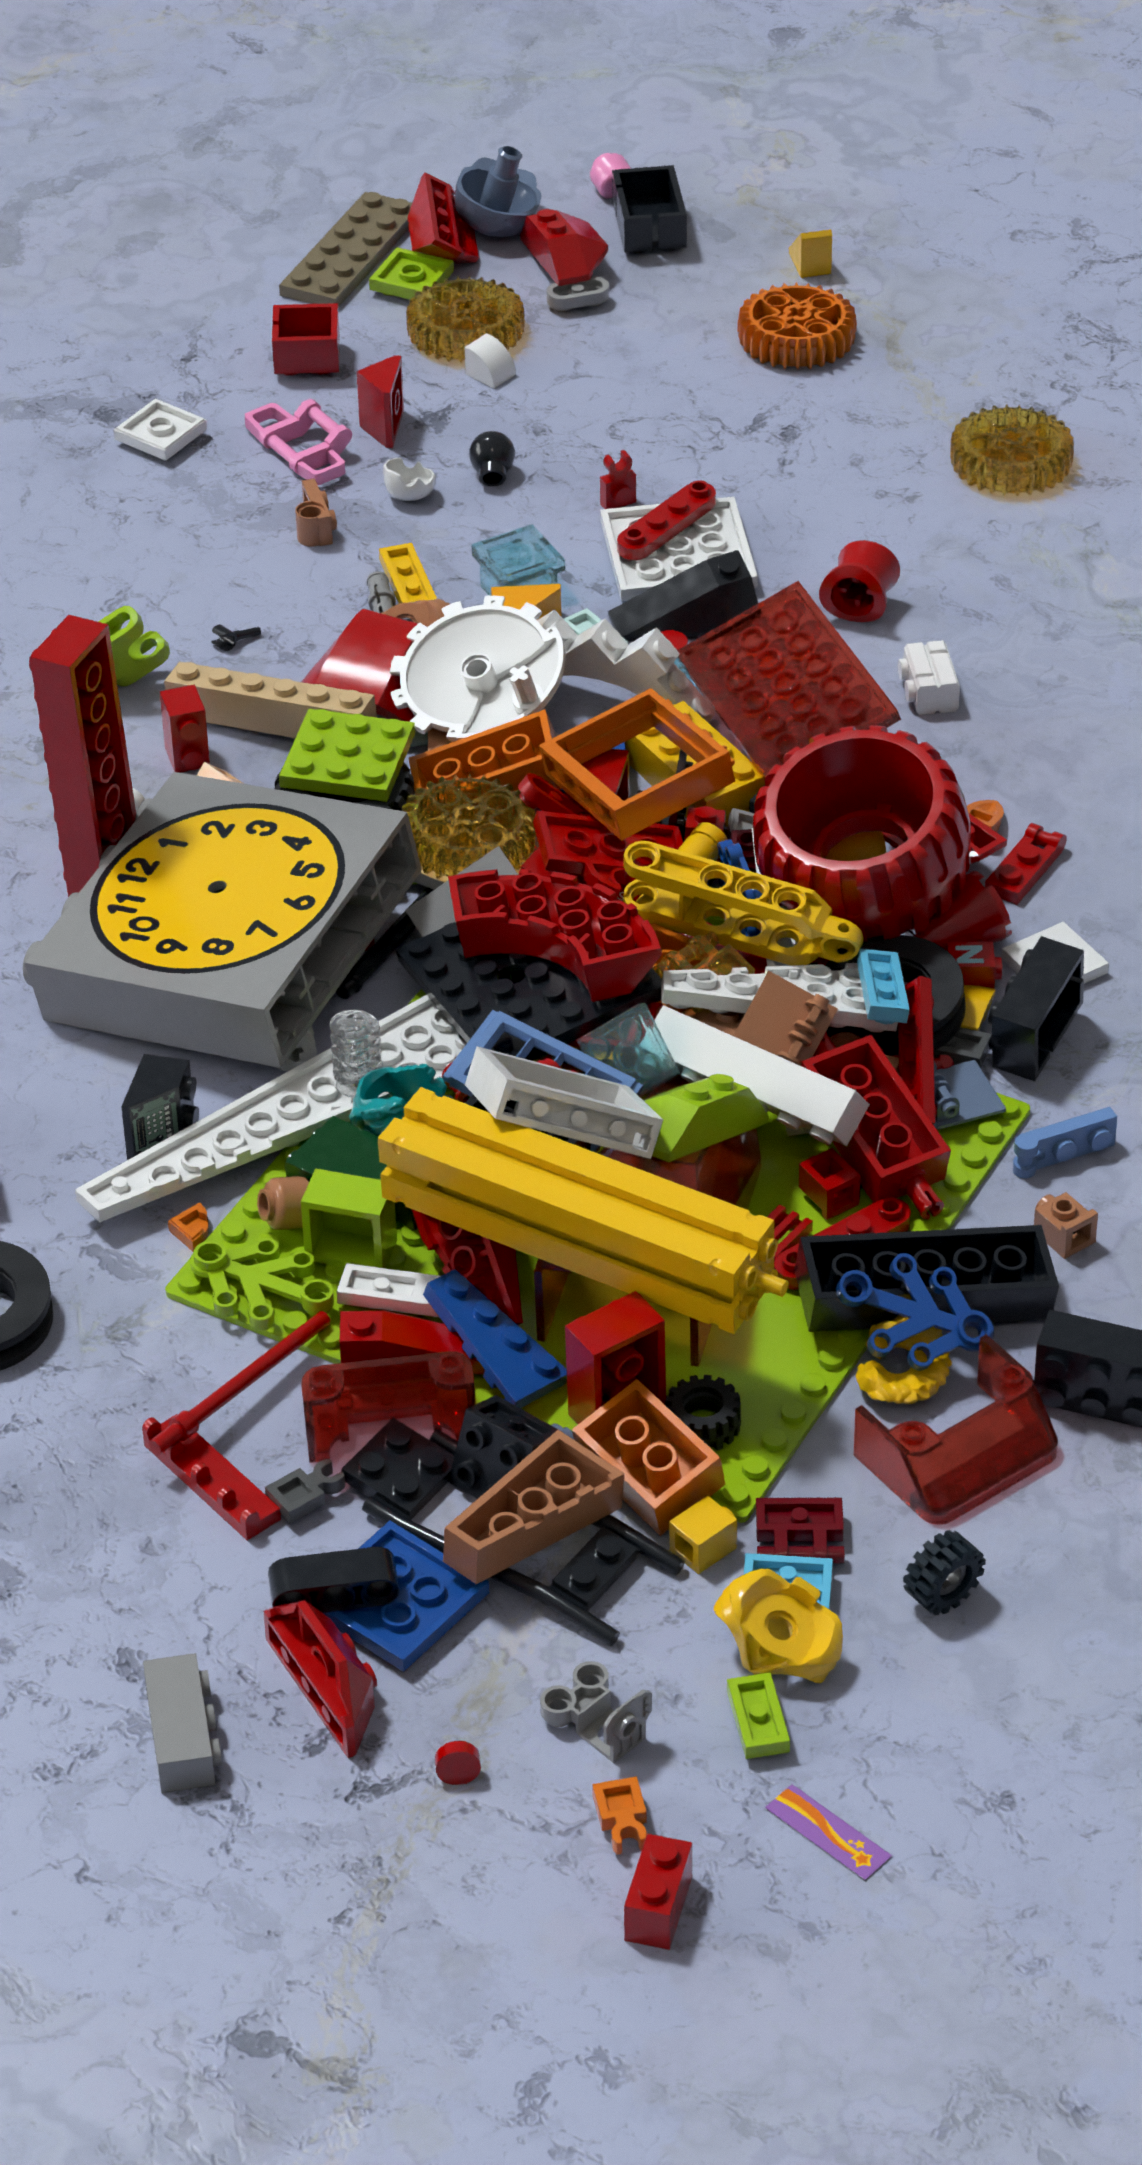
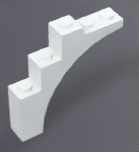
[537,609,717,723]

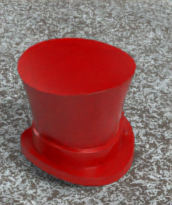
[819,540,900,622]

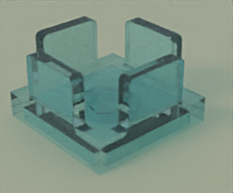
[471,524,565,596]

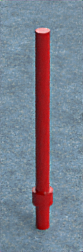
[148,1311,331,1455]

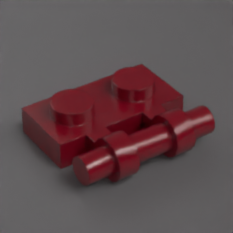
[756,1497,844,1564]

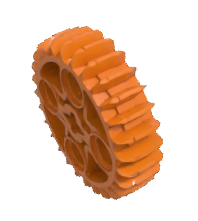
[737,282,857,370]

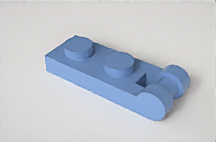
[1013,1107,1118,1179]

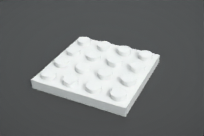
[600,497,758,601]

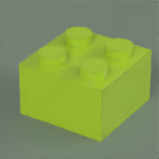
[301,1168,397,1268]

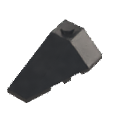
[608,550,763,642]

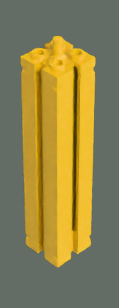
[378,1087,789,1334]

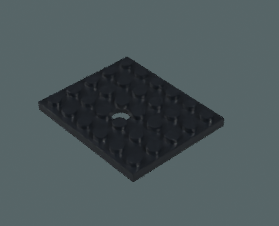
[396,922,662,1061]

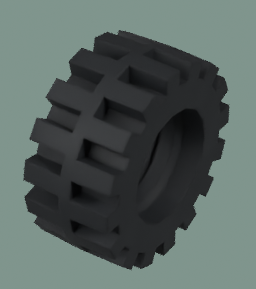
[665,1374,741,1451]

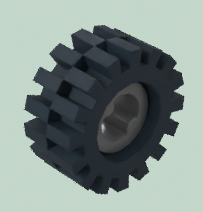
[903,1530,986,1615]

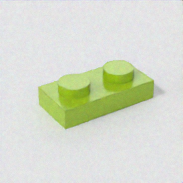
[727,1672,790,1759]

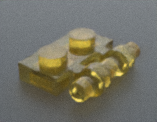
[653,931,755,1014]

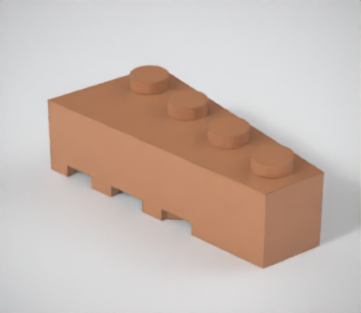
[443,1430,625,1584]

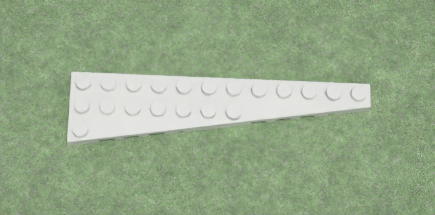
[75,995,467,1222]

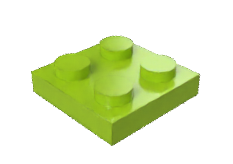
[369,247,454,304]

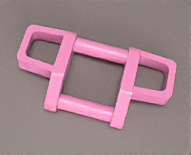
[245,399,352,485]

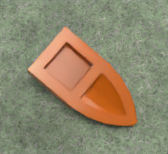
[967,800,1004,832]

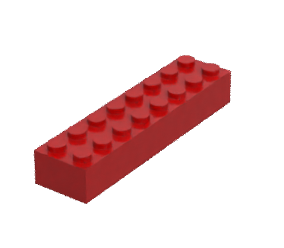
[29,614,136,897]

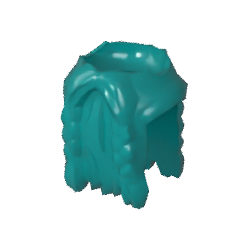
[349,1064,453,1137]

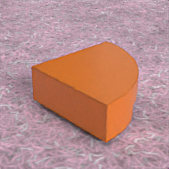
[168,1202,209,1252]

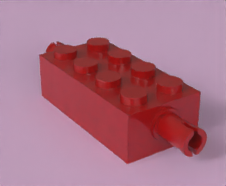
[801,1031,951,1219]

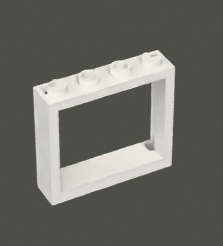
[465,1046,663,1159]

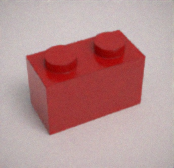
[160,684,210,773]
[624,1833,692,1950]

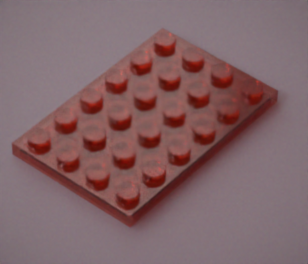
[677,581,901,779]

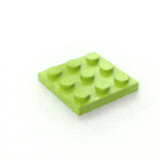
[279,708,415,802]

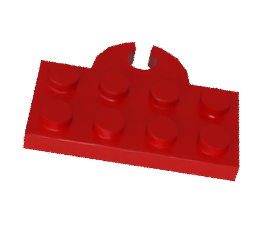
[533,810,683,902]

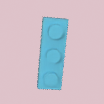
[857,949,910,1024]

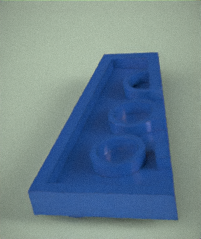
[423,1269,567,1408]

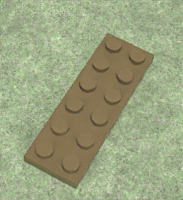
[279,191,412,307]

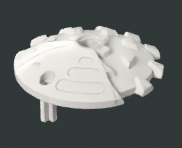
[390,596,565,742]

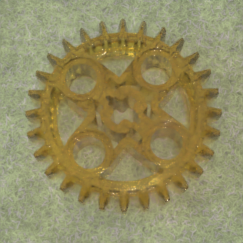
[406,276,525,363]
[950,404,1074,497]
[402,774,537,879]

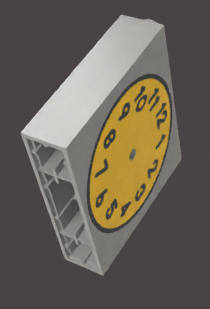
[23,772,422,1068]

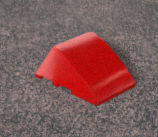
[301,609,427,722]

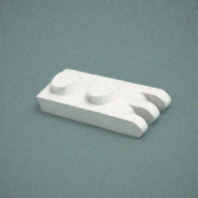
[337,1263,440,1317]

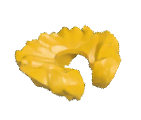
[855,1315,952,1404]

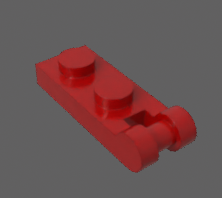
[985,823,1067,905]

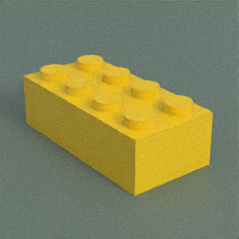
[625,701,766,827]

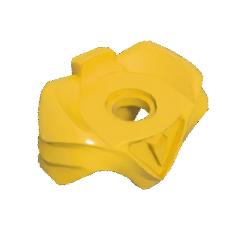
[713,1568,843,1684]

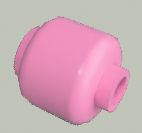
[590,153,631,199]

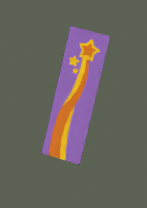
[765,1784,892,1880]

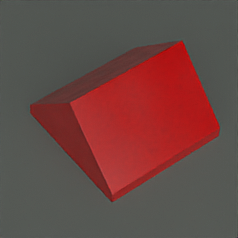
[357,355,404,448]

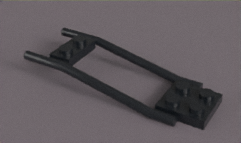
[341,1417,685,1647]

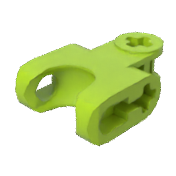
[98,606,170,687]

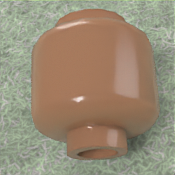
[257,1176,309,1230]

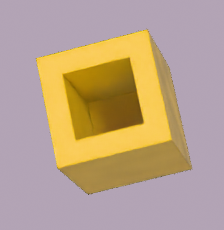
[669,1495,737,1575]

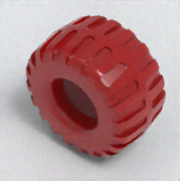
[753,725,971,942]

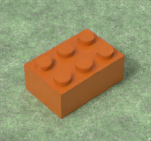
[572,1379,725,1536]

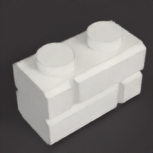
[898,640,960,715]

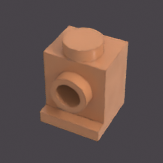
[1034,1192,1098,1259]

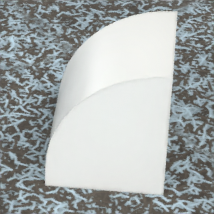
[465,333,516,389]

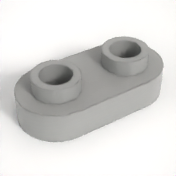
[547,276,609,312]

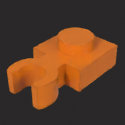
[592,1776,647,1855]

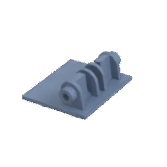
[934,1060,1006,1130]

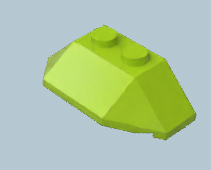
[643,1074,769,1162]

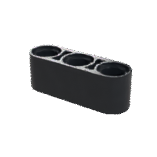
[268,1547,400,1613]

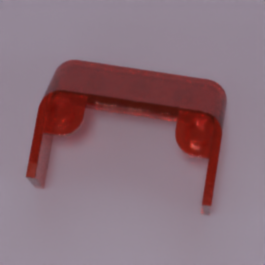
[853,1334,1058,1525]

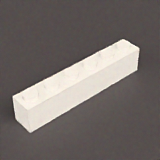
[640,1005,870,1146]

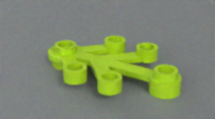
[190,1238,334,1330]

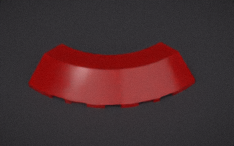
[448,869,662,1002]

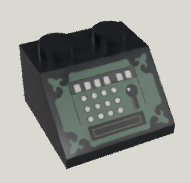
[121,1054,199,1160]

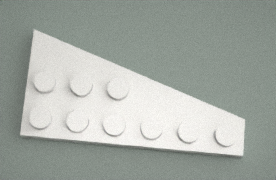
[661,963,898,1032]

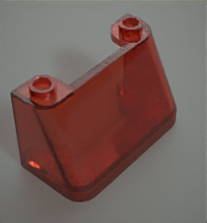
[301,1351,476,1463]

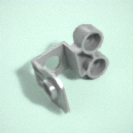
[540,1661,652,1763]

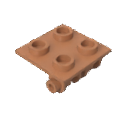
[733,971,838,1066]

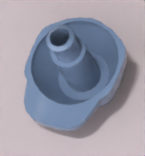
[455,146,542,237]

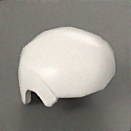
[383,458,436,501]

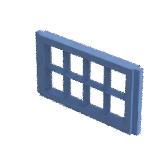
[443,1010,643,1153]

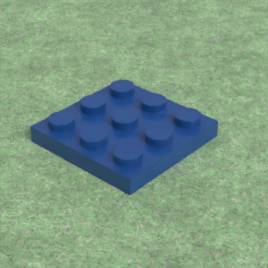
[323,1521,490,1672]

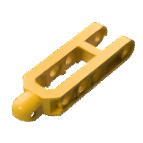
[624,841,864,966]

